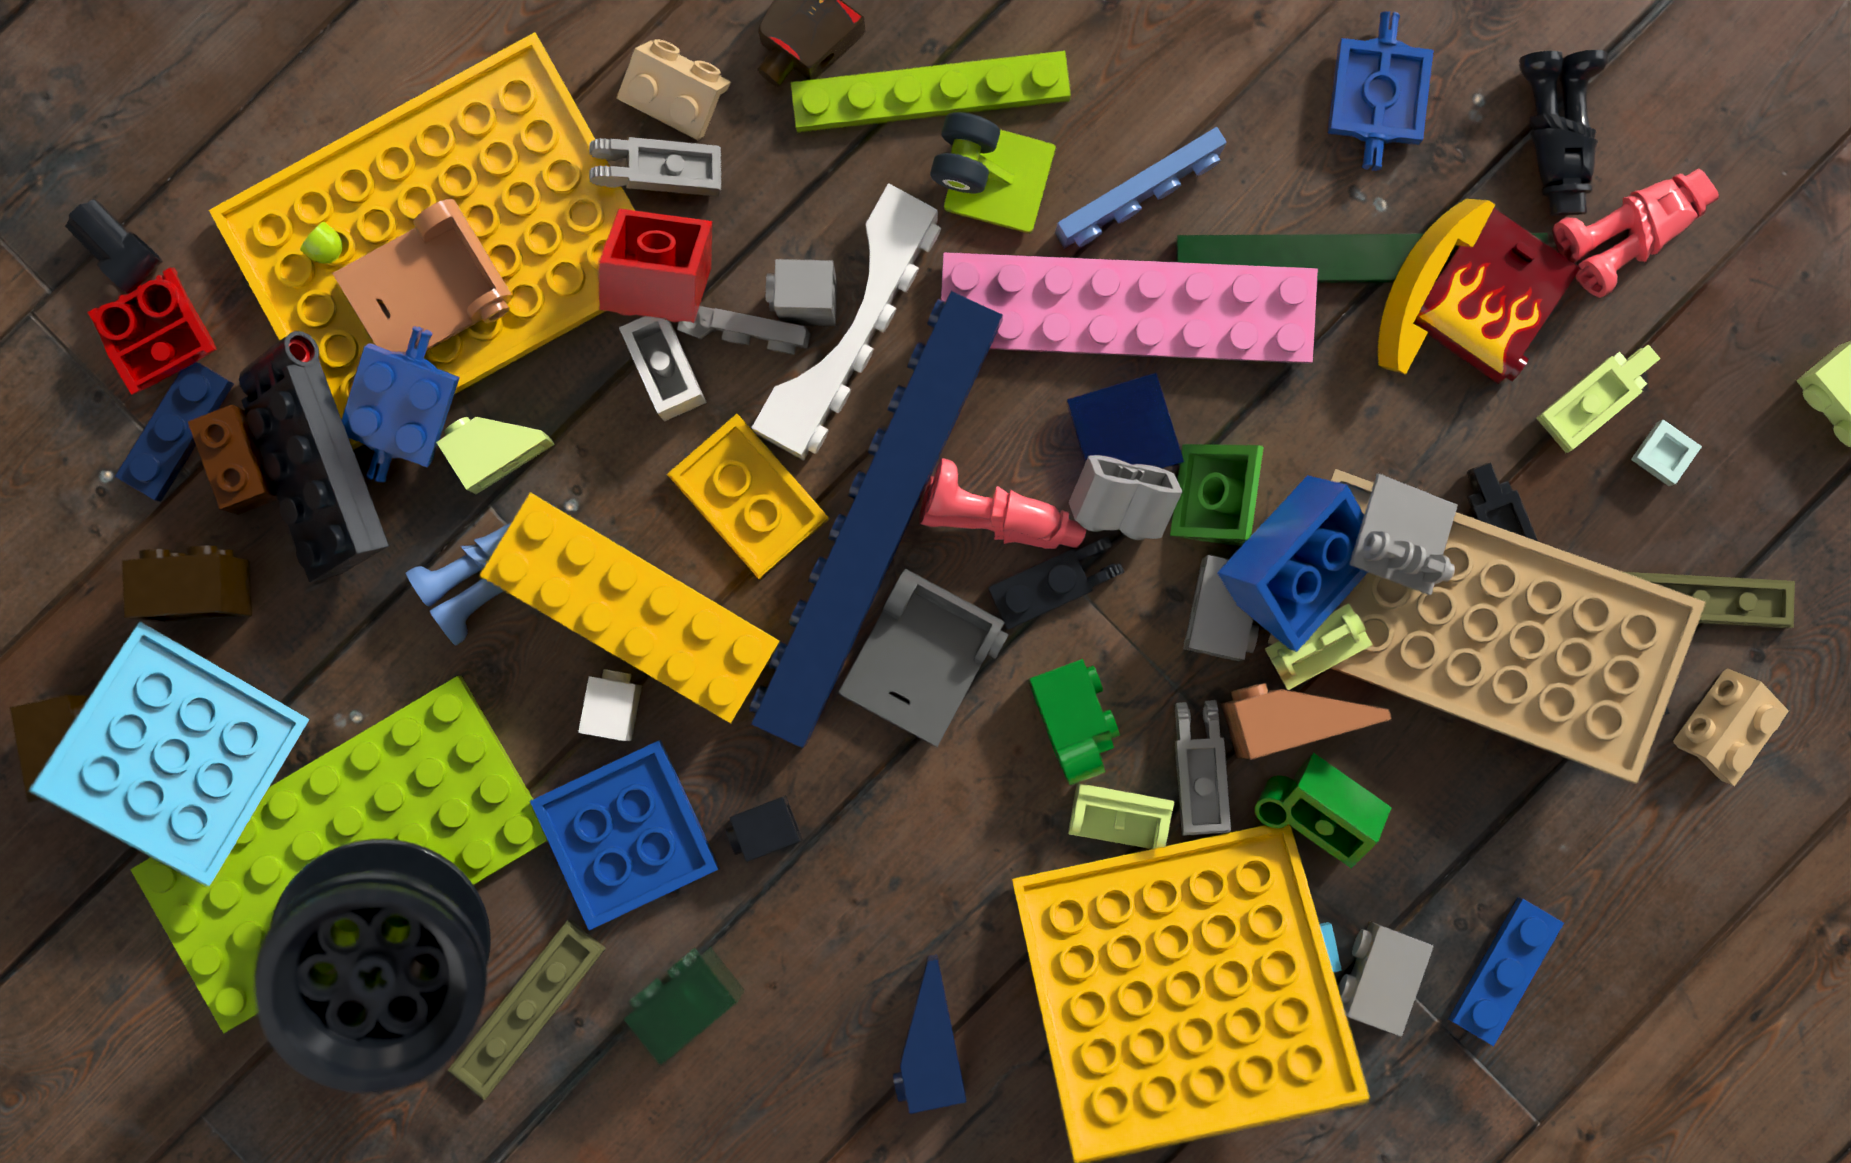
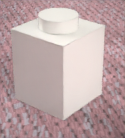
[578,669,642,741]

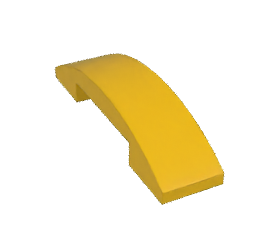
[1378,199,1495,374]

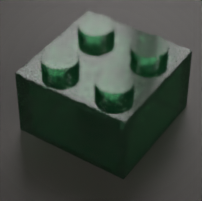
[624,947,745,1065]

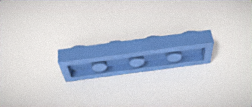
[1055,127,1227,249]

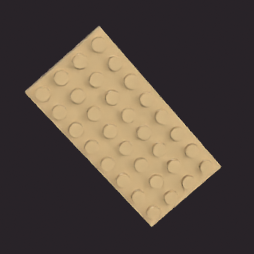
[1268,469,1706,784]

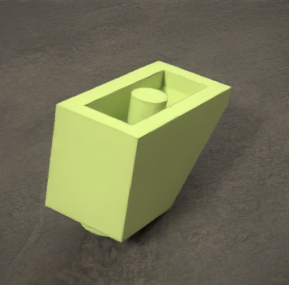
[436,417,554,494]

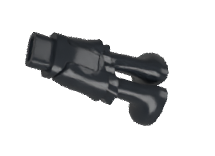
[1519,50,1608,216]

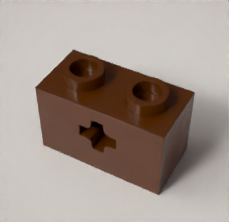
[187,405,278,515]

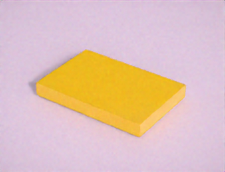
[667,414,829,580]

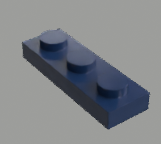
[115,362,234,502]

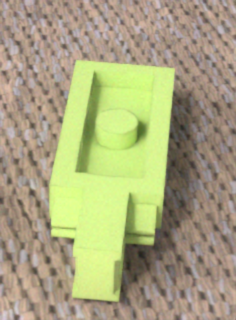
[1536,344,1661,453]

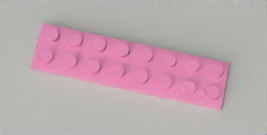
[941,252,1318,364]

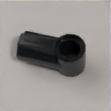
[65,199,163,294]

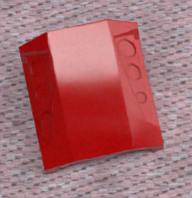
[88,267,217,395]

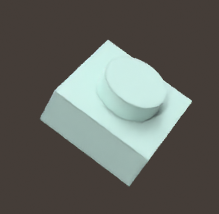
[1631,420,1702,486]

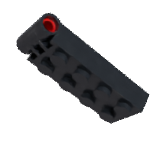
[239,331,389,582]

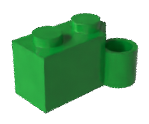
[1027,659,1120,786]
[1255,753,1392,868]

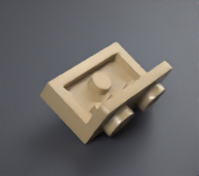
[617,40,731,140]
[1673,669,1789,786]

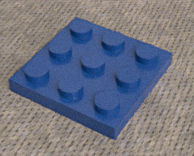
[530,740,720,930]

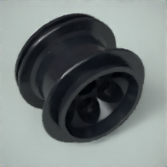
[254,839,491,1093]

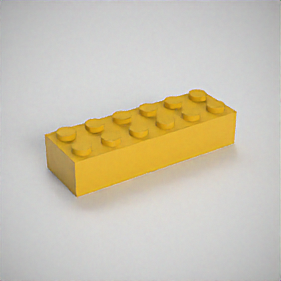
[480,493,780,723]

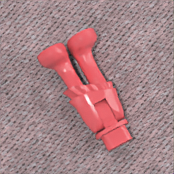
[1553,169,1719,298]
[919,458,1087,549]

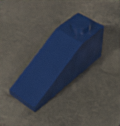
[893,954,966,1114]

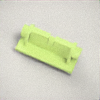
[1265,604,1373,690]

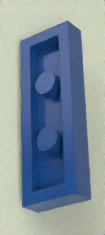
[1448,897,1564,1046]

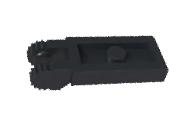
[988,536,1125,630]

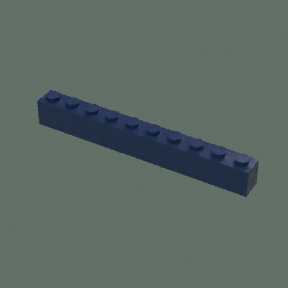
[749,291,1003,748]

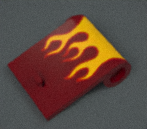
[1413,208,1581,384]

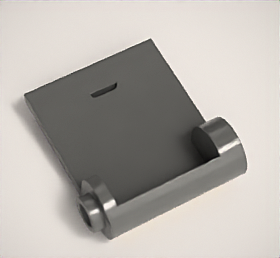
[838,568,1008,748]

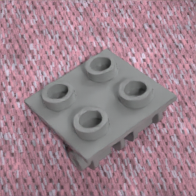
[1350,474,1458,595]

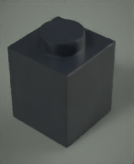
[726,795,803,862]

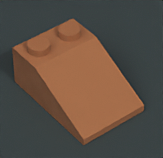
[1221,683,1391,759]

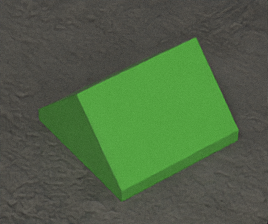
[1170,444,1263,547]

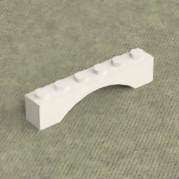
[752,183,941,460]

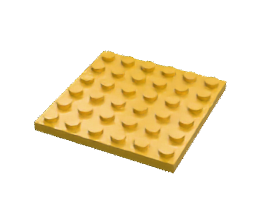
[1012,824,1369,1163]

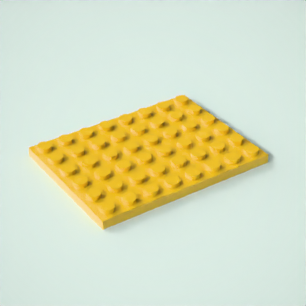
[209,32,635,450]

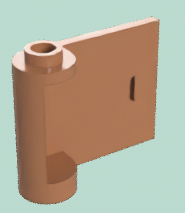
[332,199,513,352]

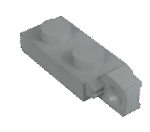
[677,306,811,355]

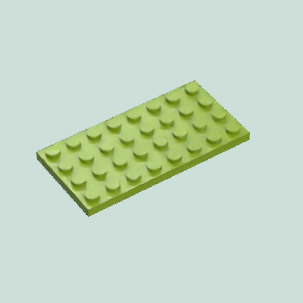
[130,676,548,1034]

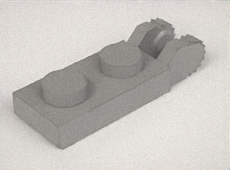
[589,137,721,196]
[1175,700,1231,835]

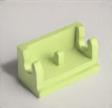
[1068,783,1174,849]

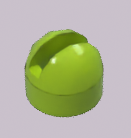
[300,222,342,264]

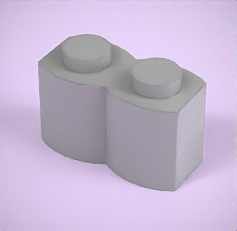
[1069,455,1182,540]

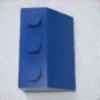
[1217,475,1368,652]

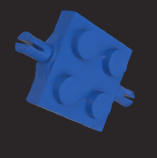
[1328,11,1434,170]
[342,326,460,482]

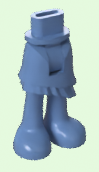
[406,505,555,646]

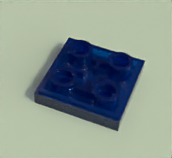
[1066,373,1184,469]

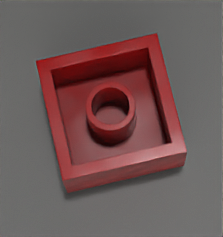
[598,209,713,323]

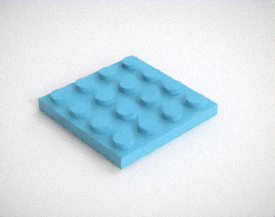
[29,622,309,887]

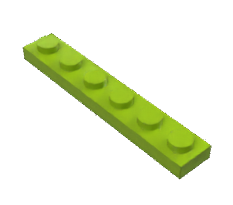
[791,51,1071,132]

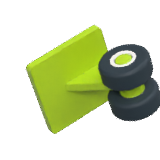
[930,112,1055,234]

